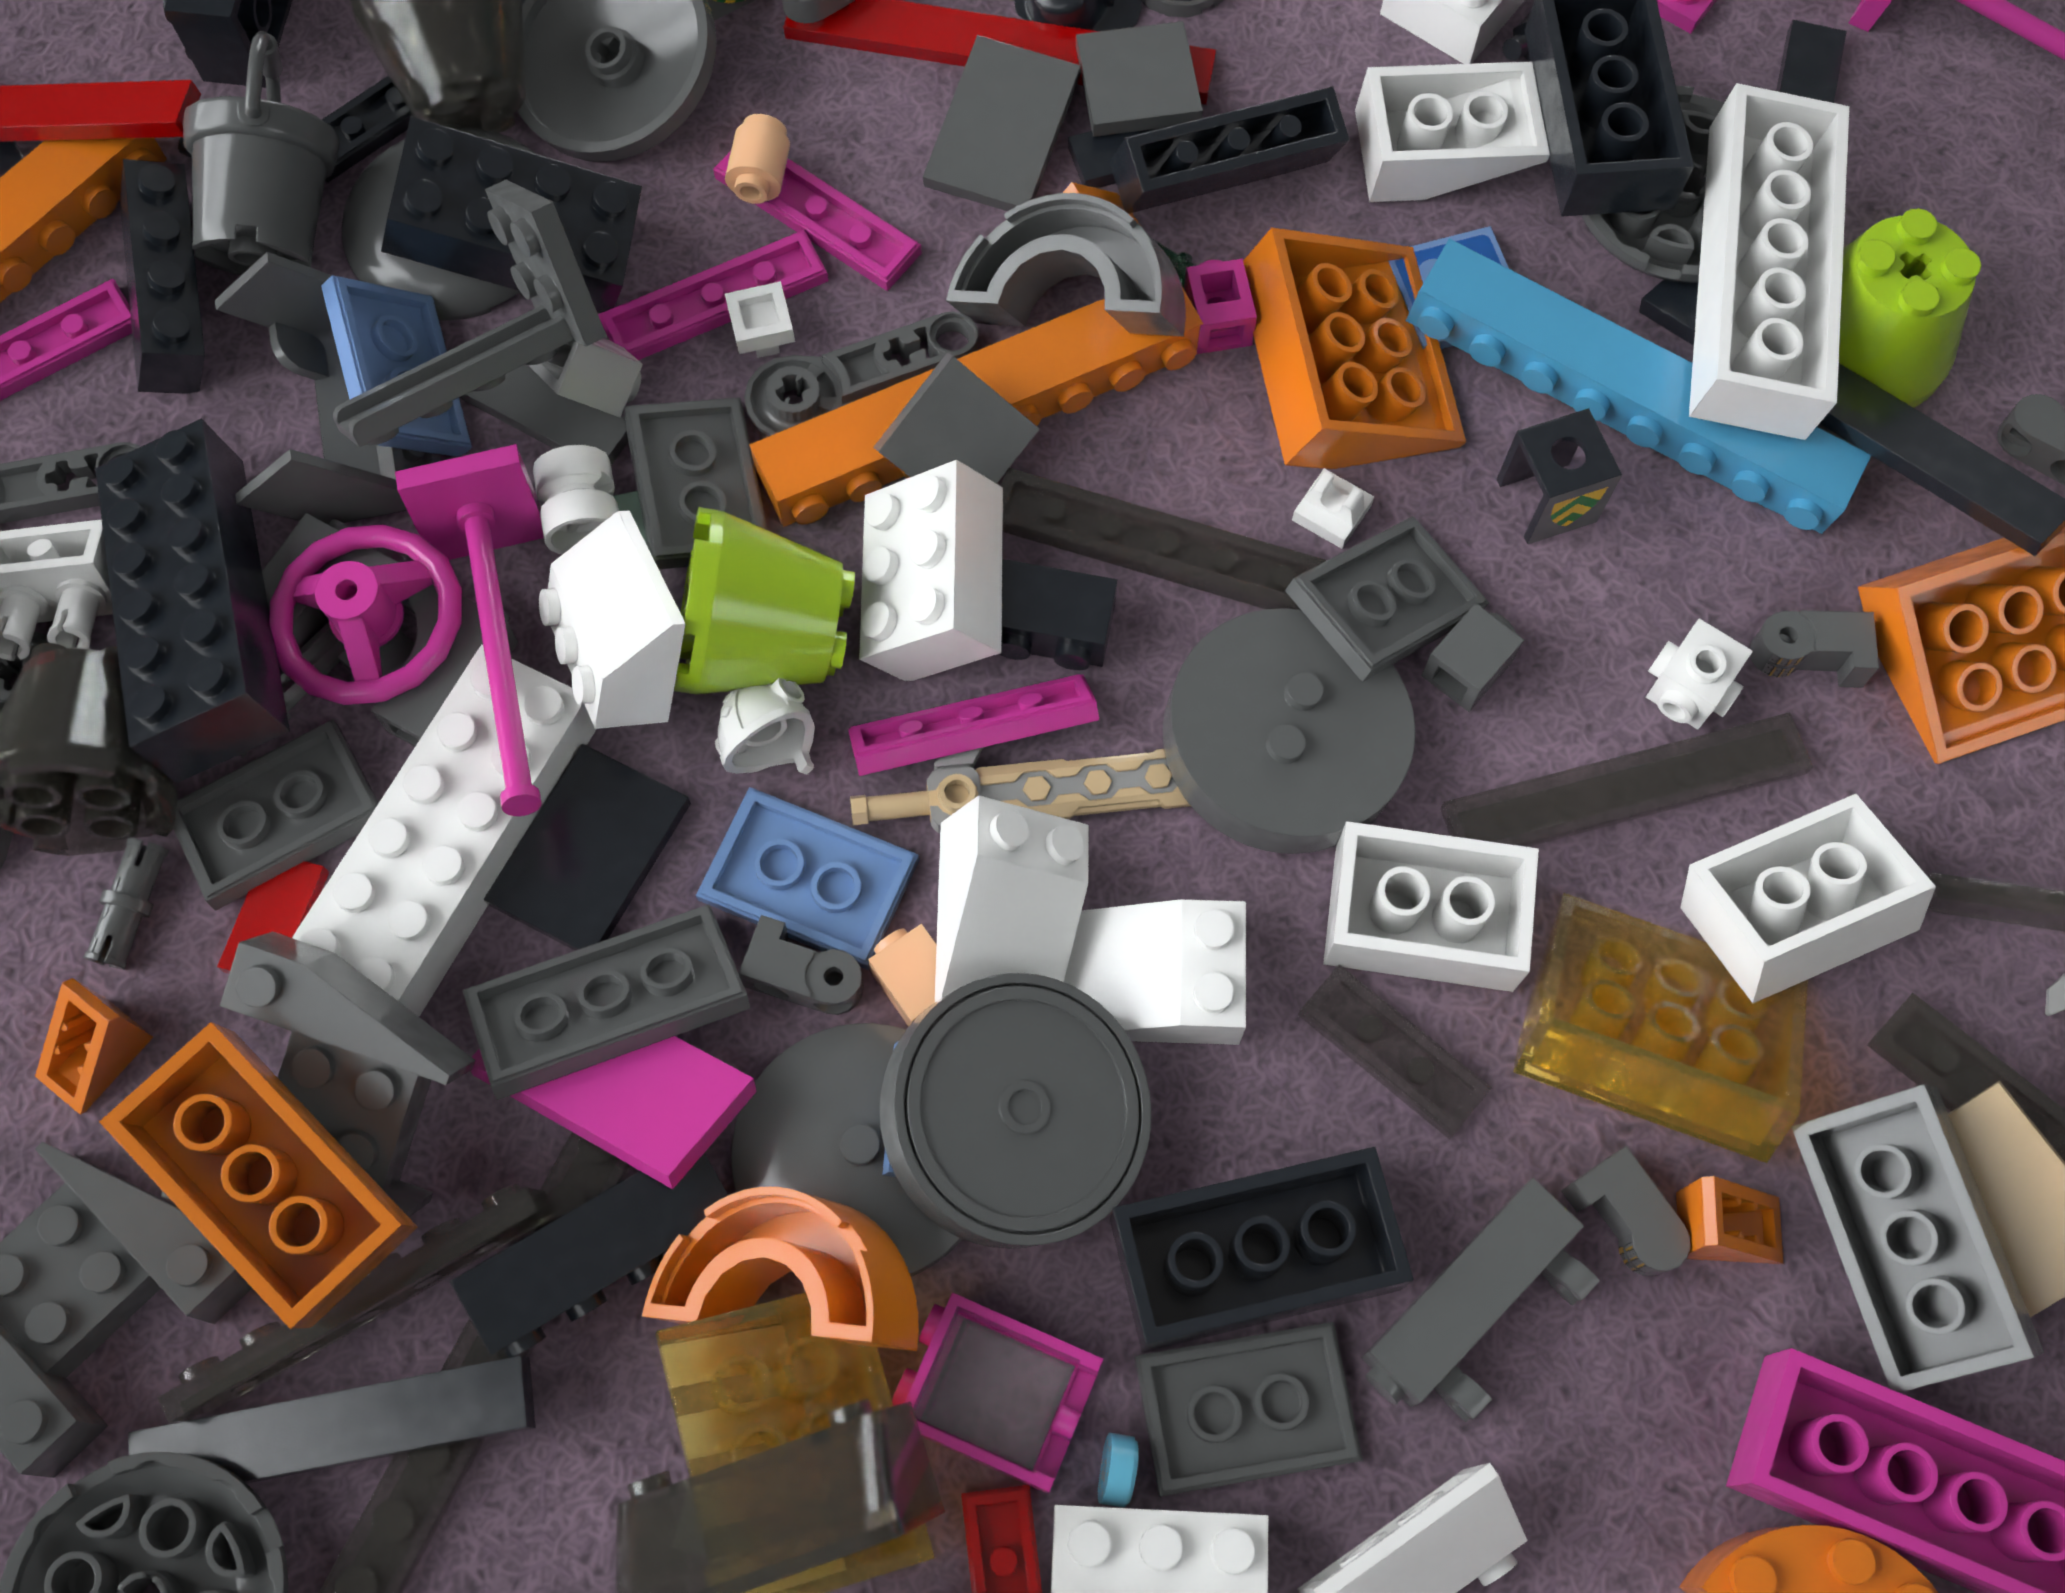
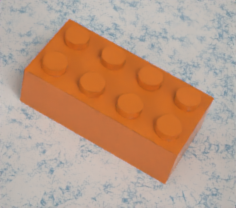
[99,1022,418,1329]

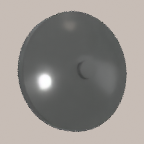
[506,0,717,162]
[731,1023,962,1277]

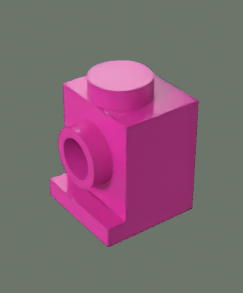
[1184,259,1257,354]

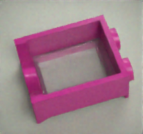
[891,1292,1103,1494]

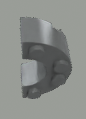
[946,193,1186,337]

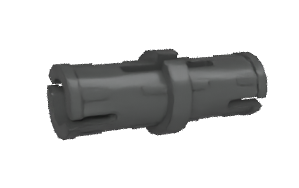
[83,838,169,970]

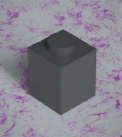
[1421,603,1524,712]

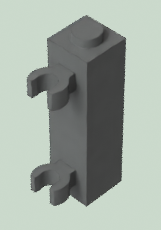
[1361,1178,1600,1422]

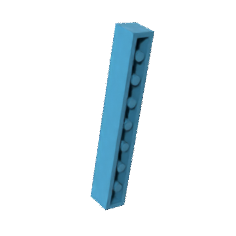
[1406,238,1871,534]

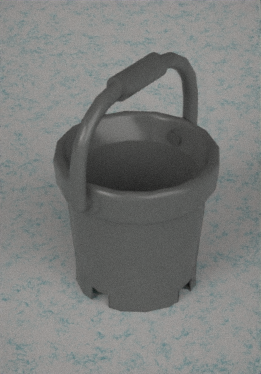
[183,31,340,275]

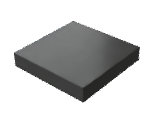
[1076,21,1203,137]
[874,352,1039,484]

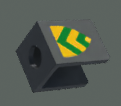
[1496,408,1622,545]

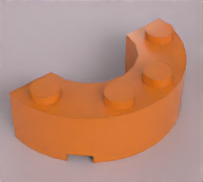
[642,1187,919,1351]
[1679,1525,1938,1593]

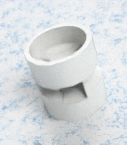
[533,445,619,555]

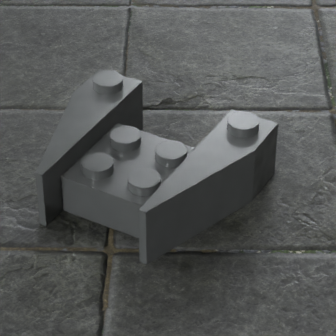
[161,932,475,1217]
[0,1142,252,1478]

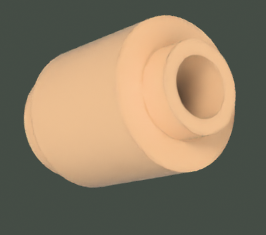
[725,114,790,204]

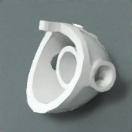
[715,678,815,775]

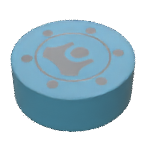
[1098,1432,1138,1508]

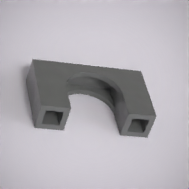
[262,513,518,747]

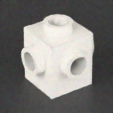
[1646,618,1753,729]

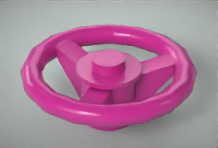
[269,525,462,705]

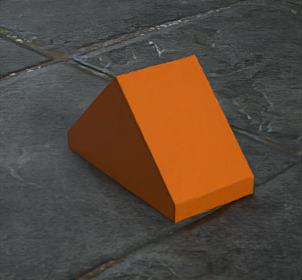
[35,978,153,1115]
[1676,1176,1784,1264]

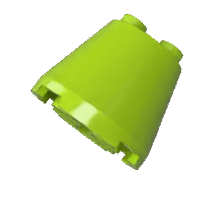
[1839,208,1981,408]
[674,507,855,695]

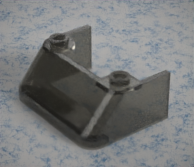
[615,1398,945,1593]

